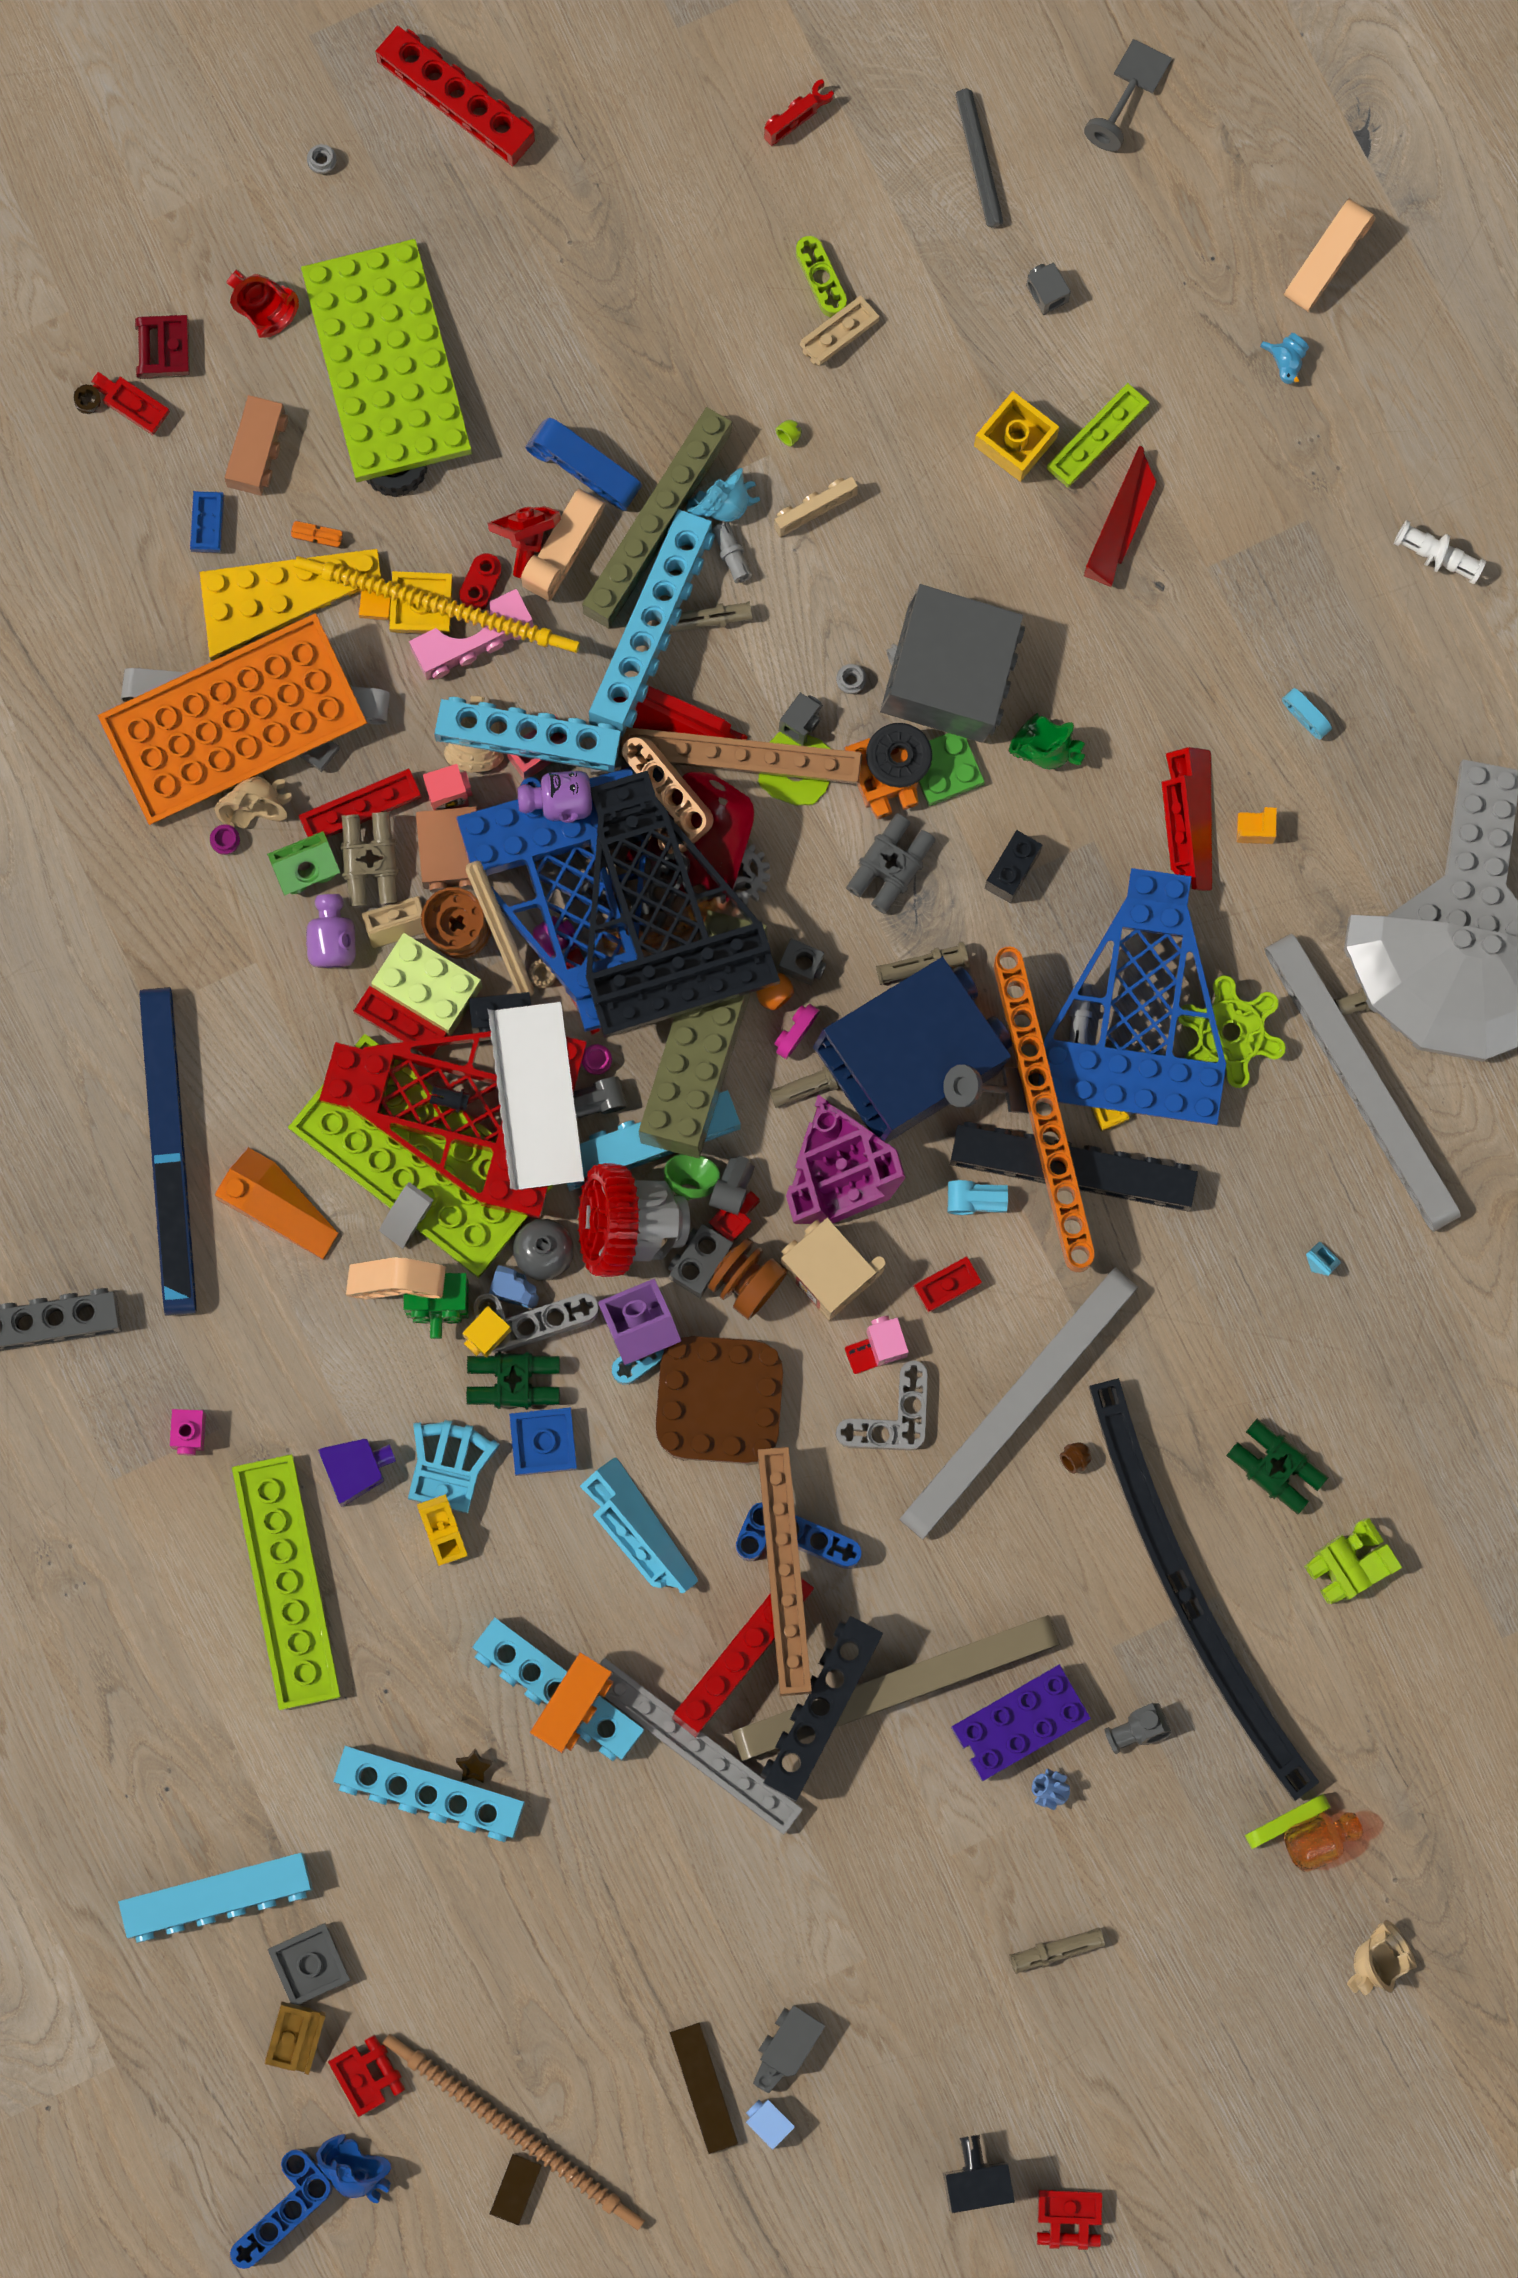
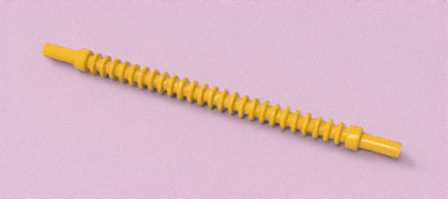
[294,556,580,653]

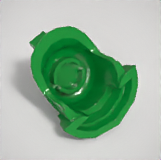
[1008,713,1085,770]

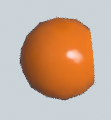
[756,973,794,1010]

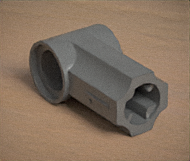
[573,1077,627,1119]
[709,1156,755,1215]

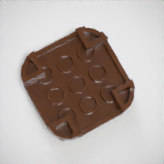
[656,1336,783,1466]

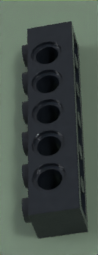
[761,1616,883,1802]

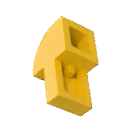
[417,1494,468,1566]

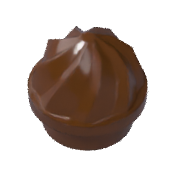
[1060,1442,1092,1474]

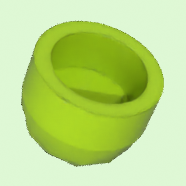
[775,420,802,446]

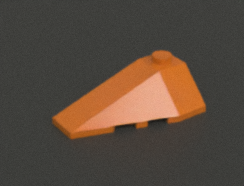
[214,1147,339,1260]

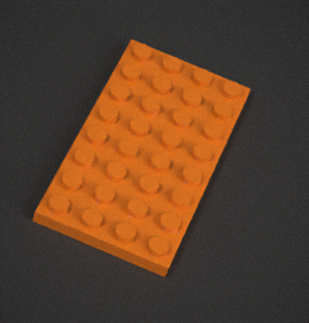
[97,613,368,825]

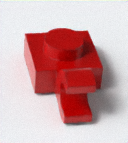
[708,1191,760,1243]

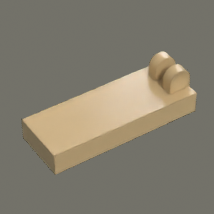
[800,295,880,366]

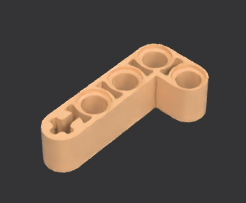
[1284,198,1376,312]
[521,489,606,601]
[622,737,714,854]
[346,1257,446,1299]

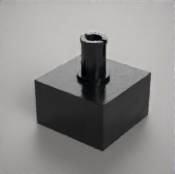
[943,2135,1015,2213]

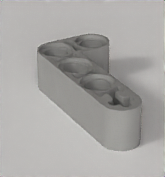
[473,1293,599,1353]

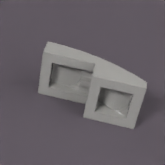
[379,1182,433,1249]

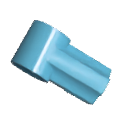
[947,1180,1008,1215]

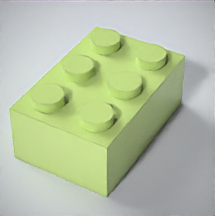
[371,933,483,1036]

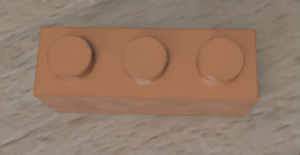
[224,395,288,496]

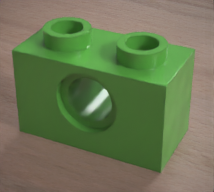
[267,831,340,896]

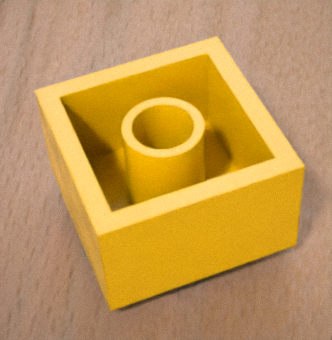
[974,391,1059,482]

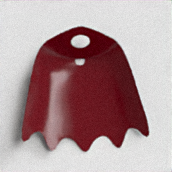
[625,772,754,902]

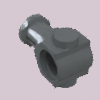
[1104,1703,1171,1754]

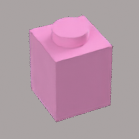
[866,1316,909,1366]

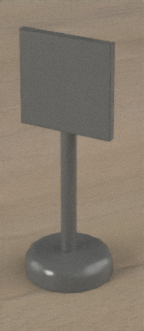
[1084,39,1172,151]
[944,1065,1038,1114]

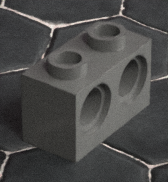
[668,1224,733,1299]

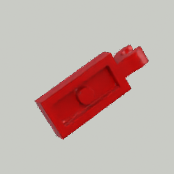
[764,79,834,147]
[91,372,170,436]

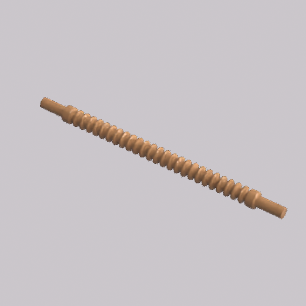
[382,2034,645,2231]

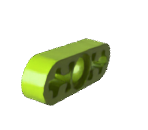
[796,236,847,317]
[1244,1793,1331,1849]

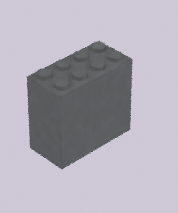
[880,584,1025,743]

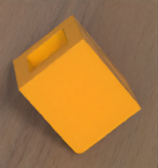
[1237,807,1277,844]

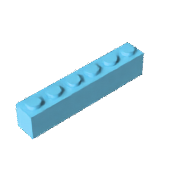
[566,1090,741,1192]
[118,1853,313,1943]

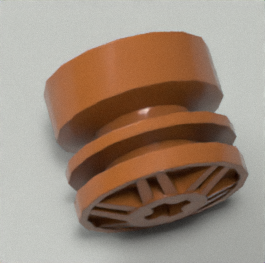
[421,887,492,959]
[708,1238,788,1321]

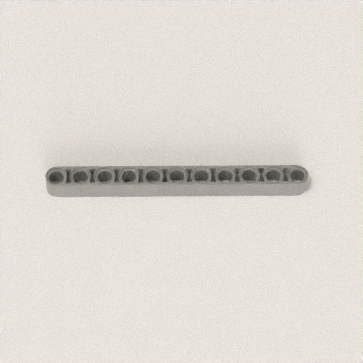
[1264,934,1461,1232]
[899,1267,1138,1540]

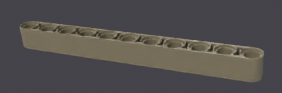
[731,1615,1060,1762]

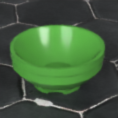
[664,1154,720,1200]

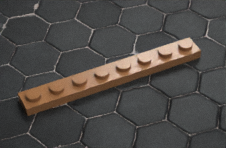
[620,727,863,784]
[758,1447,812,1696]

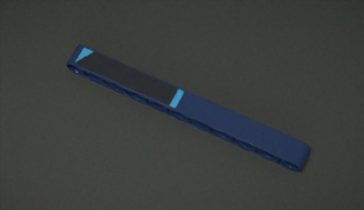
[139,987,197,1316]

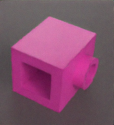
[170,1409,206,1456]

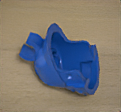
[316,2134,391,2203]

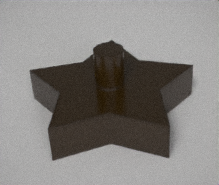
[456,1749,493,1783]

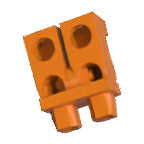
[844,738,919,820]

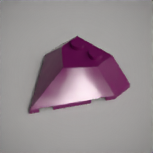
[786,1095,906,1224]

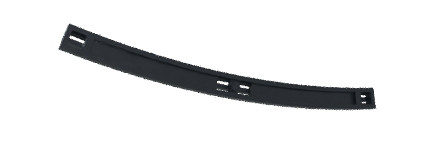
[1089,1378,1319,1801]

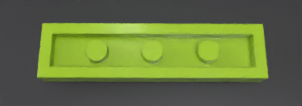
[1046,383,1149,488]

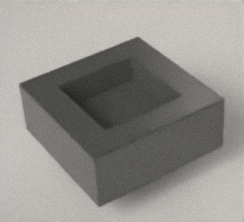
[300,741,340,772]

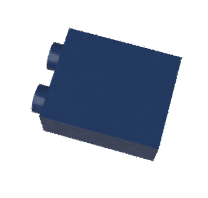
[813,956,1012,1143]

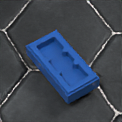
[190,491,224,553]

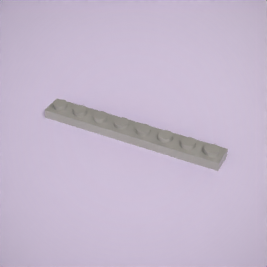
[600,1658,803,1835]

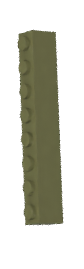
[582,407,732,629]

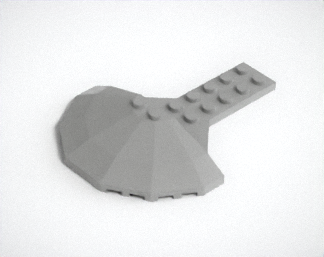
[1344,760,1518,1062]

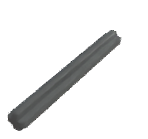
[955,88,1003,228]

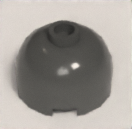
[513,1219,574,1281]

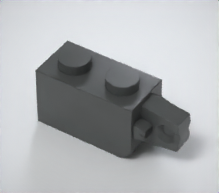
[753,2005,825,2093]

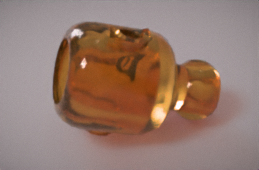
[1284,1812,1364,1872]

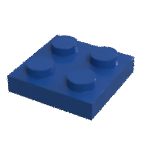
[509,1407,577,1476]

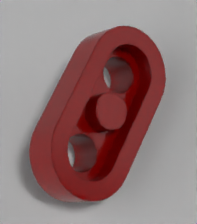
[459,553,502,610]

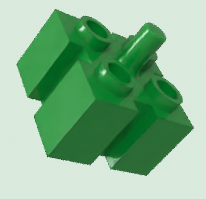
[403,1273,469,1339]

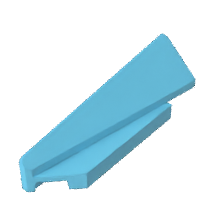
[580,1458,698,1593]

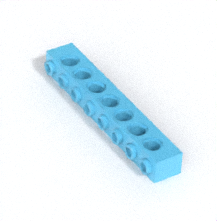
[589,509,715,737]

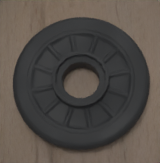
[866,723,932,788]

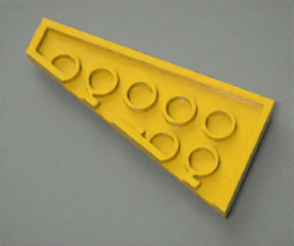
[199,549,381,661]

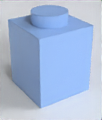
[746,2099,795,2150]

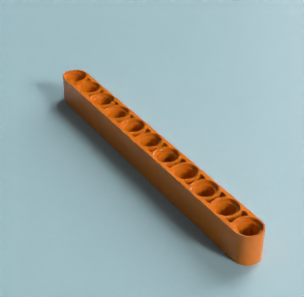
[994,946,1094,1273]

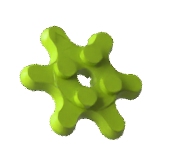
[1178,975,1286,1088]

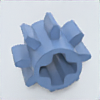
[1032,1769,1070,1810]

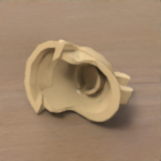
[444,696,504,773]
[214,777,292,828]
[1347,1920,1417,1996]

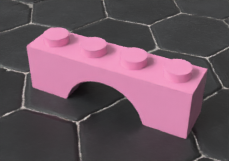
[409,589,533,680]

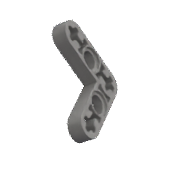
[836,1360,928,1451]

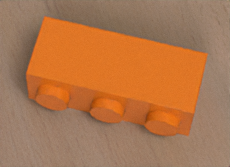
[530,1652,614,1754]

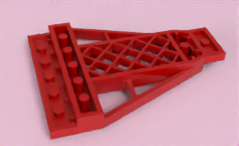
[319,1031,587,1219]

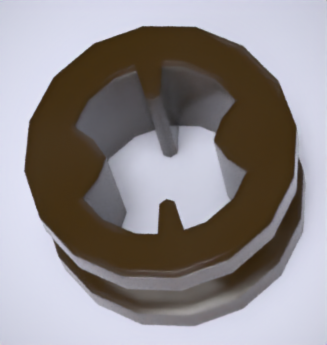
[73,384,101,414]

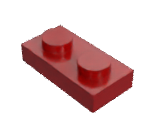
[913,1256,982,1313]

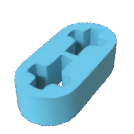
[1282,688,1332,740]
[612,1349,664,1385]

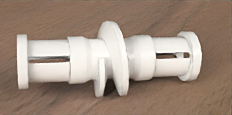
[1394,520,1486,584]

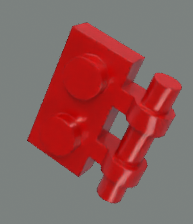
[328,2035,405,2117]
[1037,2190,1102,2250]

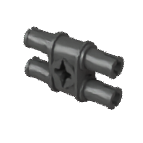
[846,813,936,914]

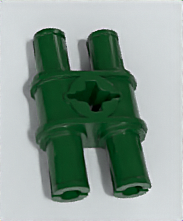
[466,1351,560,1410]
[1226,1418,1329,1515]

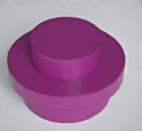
[210,824,240,855]

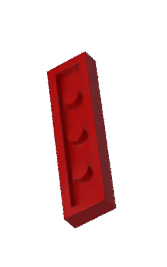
[298,768,422,838]

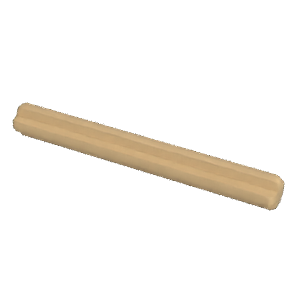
[466,861,534,996]

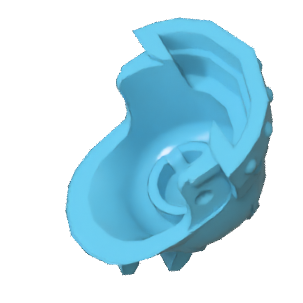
[686,468,760,522]

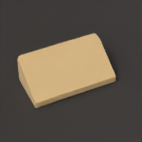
[362,896,424,948]

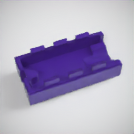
[951,1664,1091,1782]

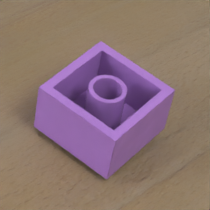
[598,1278,681,1365]

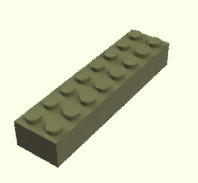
[638,910,768,1159]

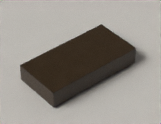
[489,2154,542,2226]

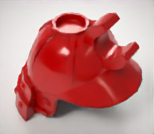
[226,269,299,338]

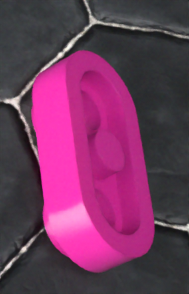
[774,1004,820,1060]

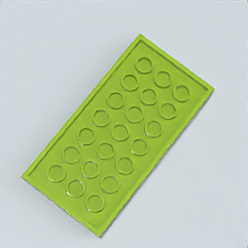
[301,239,472,483]
[288,1034,554,1279]

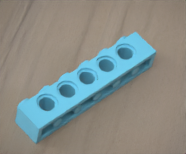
[434,697,621,772]
[472,1617,645,1761]
[333,1746,525,1842]

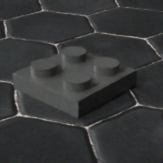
[267,1923,351,2005]

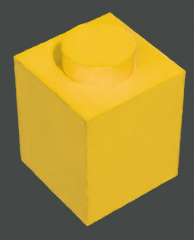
[462,1306,512,1358]

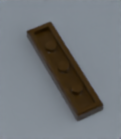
[670,2022,738,2154]

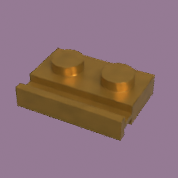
[265,2001,326,2075]

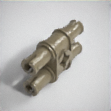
[340,812,399,906]

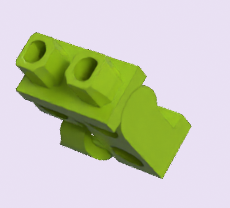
[1304,1518,1402,1604]

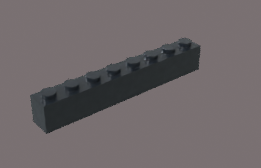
[950,1122,1198,1212]

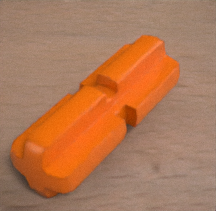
[291,521,343,548]

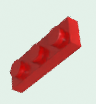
[353,986,447,1058]

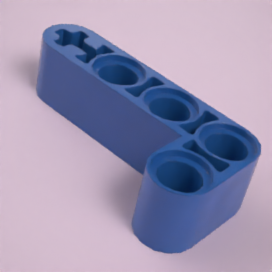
[525,418,642,511]
[736,1502,862,1569]
[230,2149,333,2269]

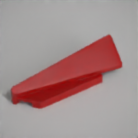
[613,684,748,740]
[1161,747,1212,891]

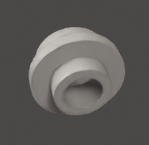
[307,144,337,174]
[836,664,866,694]

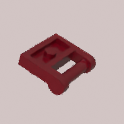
[135,315,190,379]

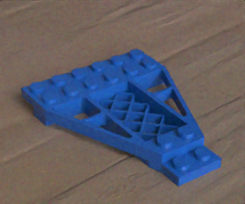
[456,767,646,1032]
[1038,868,1226,1125]

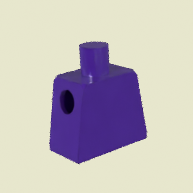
[318,1439,396,1507]

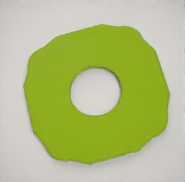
[758,732,831,806]

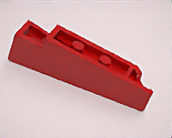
[1084,445,1156,587]

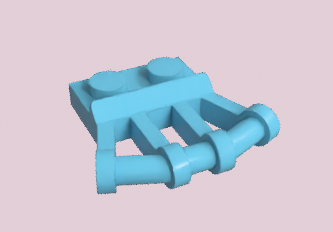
[408,1420,500,1514]

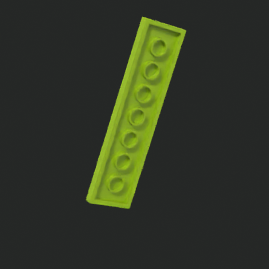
[232,1454,341,1711]

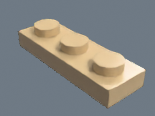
[774,476,858,537]

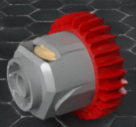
[577,1163,690,1277]

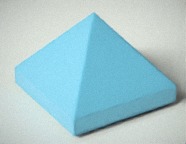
[1306,1242,1341,1276]

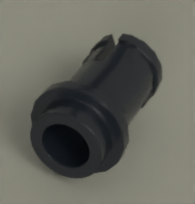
[430,1085,470,1113]

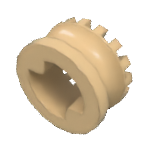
[529,959,556,989]

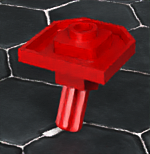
[487,506,561,578]

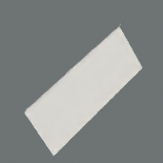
[487,1002,584,1190]

